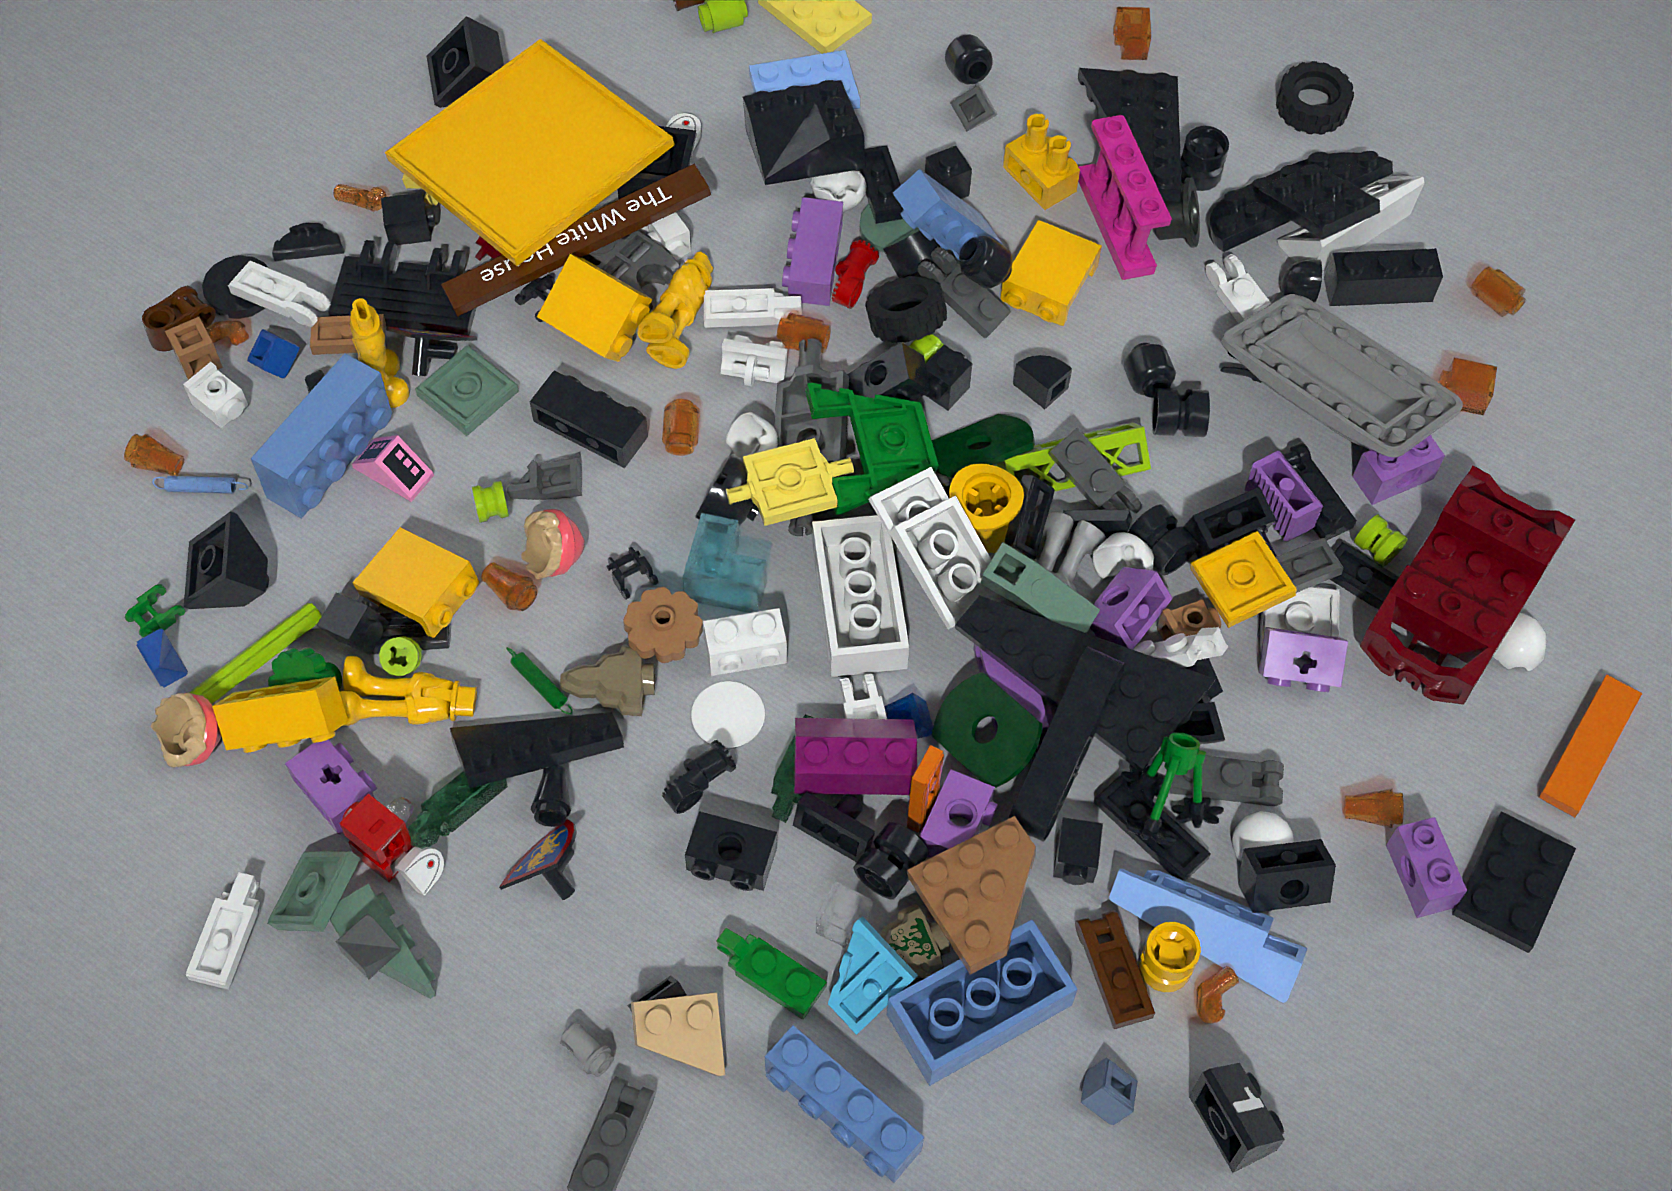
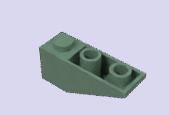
[980,542,1100,633]
[330,884,436,999]

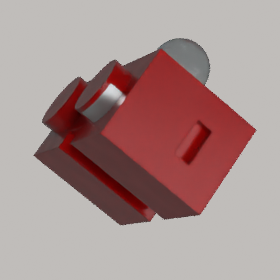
[339,794,414,883]

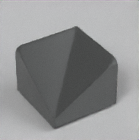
[950,85,997,132]
[335,914,401,980]

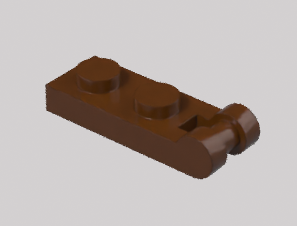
[1075,910,1155,1029]

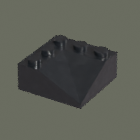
[742,80,866,185]

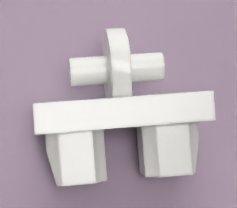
[720,335,788,387]

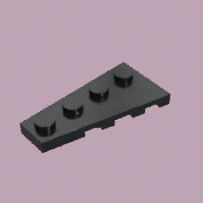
[450,712,624,788]

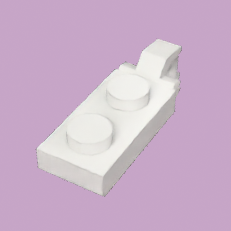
[704,288,802,328]
[1133,627,1228,668]
[186,872,260,990]

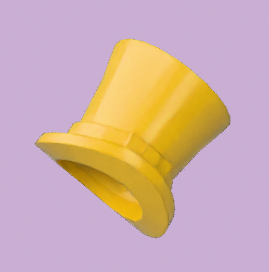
[949,464,1024,553]

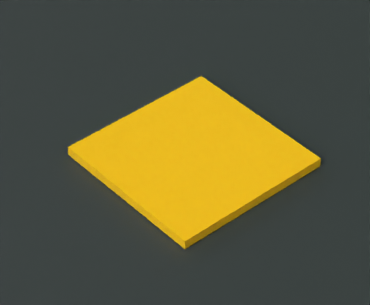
[385,39,674,266]

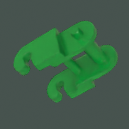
[125,584,185,638]

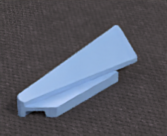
[1109,869,1307,1003]

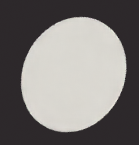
[691,681,765,748]

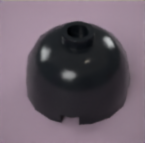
[695,453,759,530]

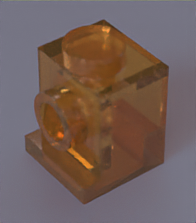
[1113,7,1151,60]

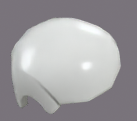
[810,171,867,212]
[726,412,778,459]
[1092,532,1154,579]
[1493,613,1547,671]
[1232,811,1294,863]

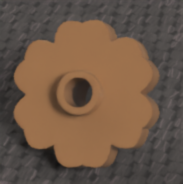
[623,587,703,663]

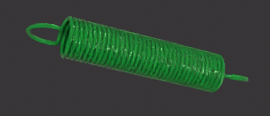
[506,647,573,714]

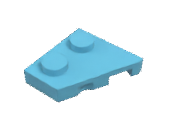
[828,916,918,1035]

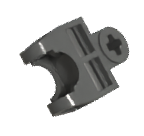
[583,230,680,312]

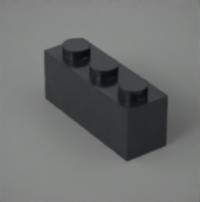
[1324,248,1443,306]
[529,370,648,468]

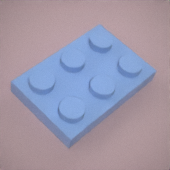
[749,50,860,109]

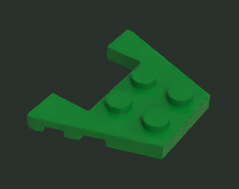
[805,383,938,515]

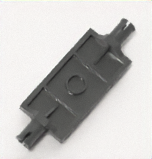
[774,338,849,536]

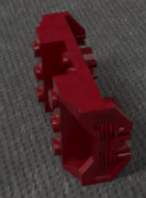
[1360,466,1575,705]

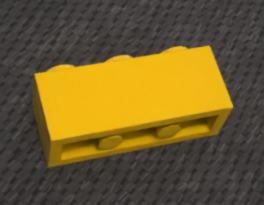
[212,676,348,753]

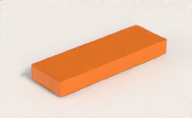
[907,745,944,833]

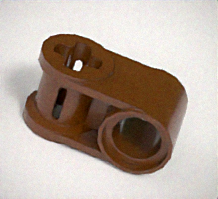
[142,286,216,352]

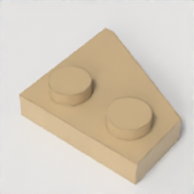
[631,992,725,1076]

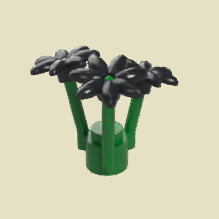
[1120,733,1224,845]

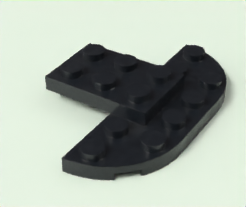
[1210,151,1393,252]

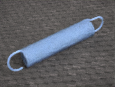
[152,476,248,494]

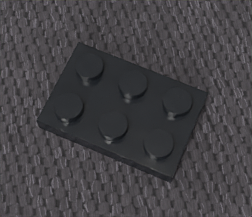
[1452,811,1576,953]

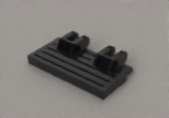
[328,240,477,335]

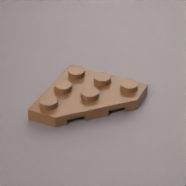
[908,816,1036,974]

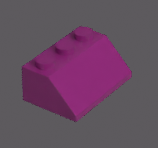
[794,718,918,795]

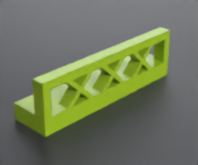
[997,422,1151,491]

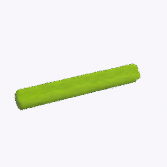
[189,603,322,704]

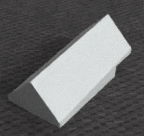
[1278,176,1425,271]
[868,467,1005,630]

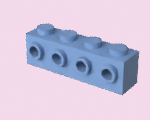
[893,169,1002,260]
[765,1025,924,1183]

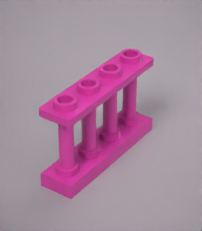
[1078,115,1172,280]

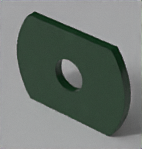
[932,414,1035,478]
[932,672,1043,788]

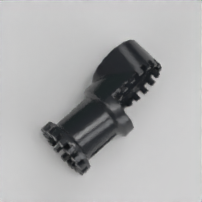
[662,740,736,814]

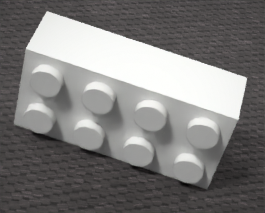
[812,515,909,677]

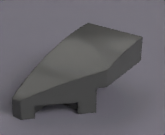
[507,457,582,500]

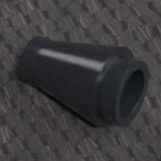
[531,765,571,827]

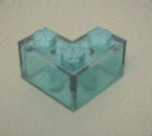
[682,513,767,613]

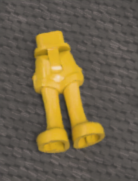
[340,656,477,726]

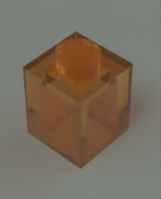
[1438,357,1497,416]

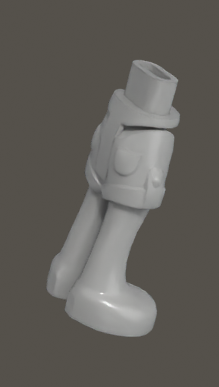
[1017,512,1107,613]

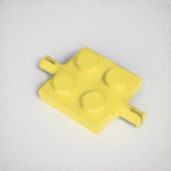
[726,438,854,526]

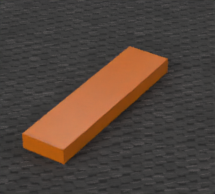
[1538,674,1642,818]

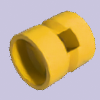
[1139,922,1201,992]

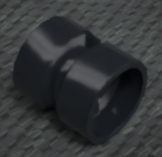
[1181,126,1229,191]
[1152,388,1210,437]
[1128,504,1199,575]
[853,822,929,900]

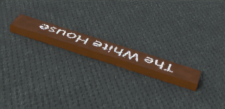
[441,163,711,316]

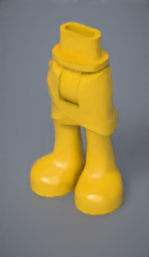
[637,252,713,369]
[350,298,409,408]

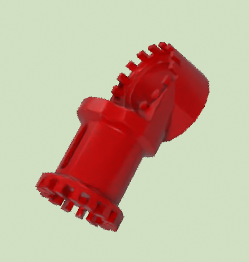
[832,240,879,309]

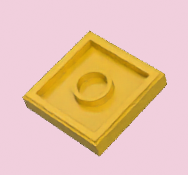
[1190,531,1297,628]

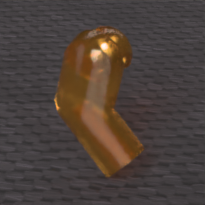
[333,184,387,212]
[205,320,249,346]
[1196,966,1239,1023]

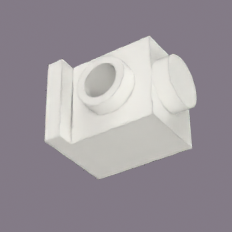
[639,212,691,261]
[183,362,248,428]

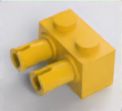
[1003,114,1080,210]

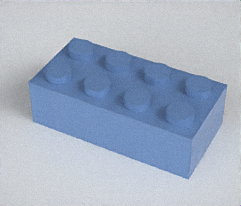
[251,353,392,519]
[886,919,1078,1086]

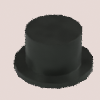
[1155,177,1200,248]

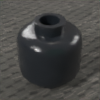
[945,34,993,85]
[959,236,1012,288]
[1123,343,1176,398]

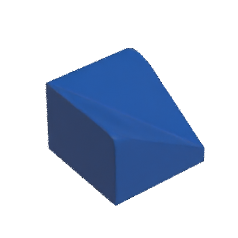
[247,329,300,378]
[136,629,188,688]

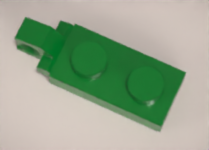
[716,928,827,1020]

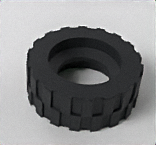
[1276,61,1354,135]
[865,276,947,343]

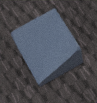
[1081,1058,1138,1125]

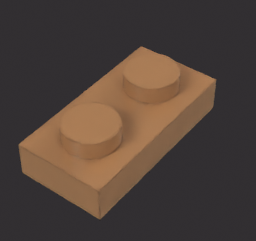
[310,314,386,355]

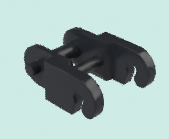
[515,275,554,322]
[606,547,659,600]

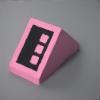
[352,435,434,502]

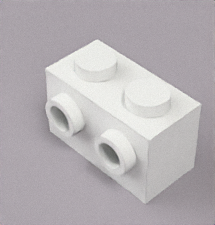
[703,608,787,676]

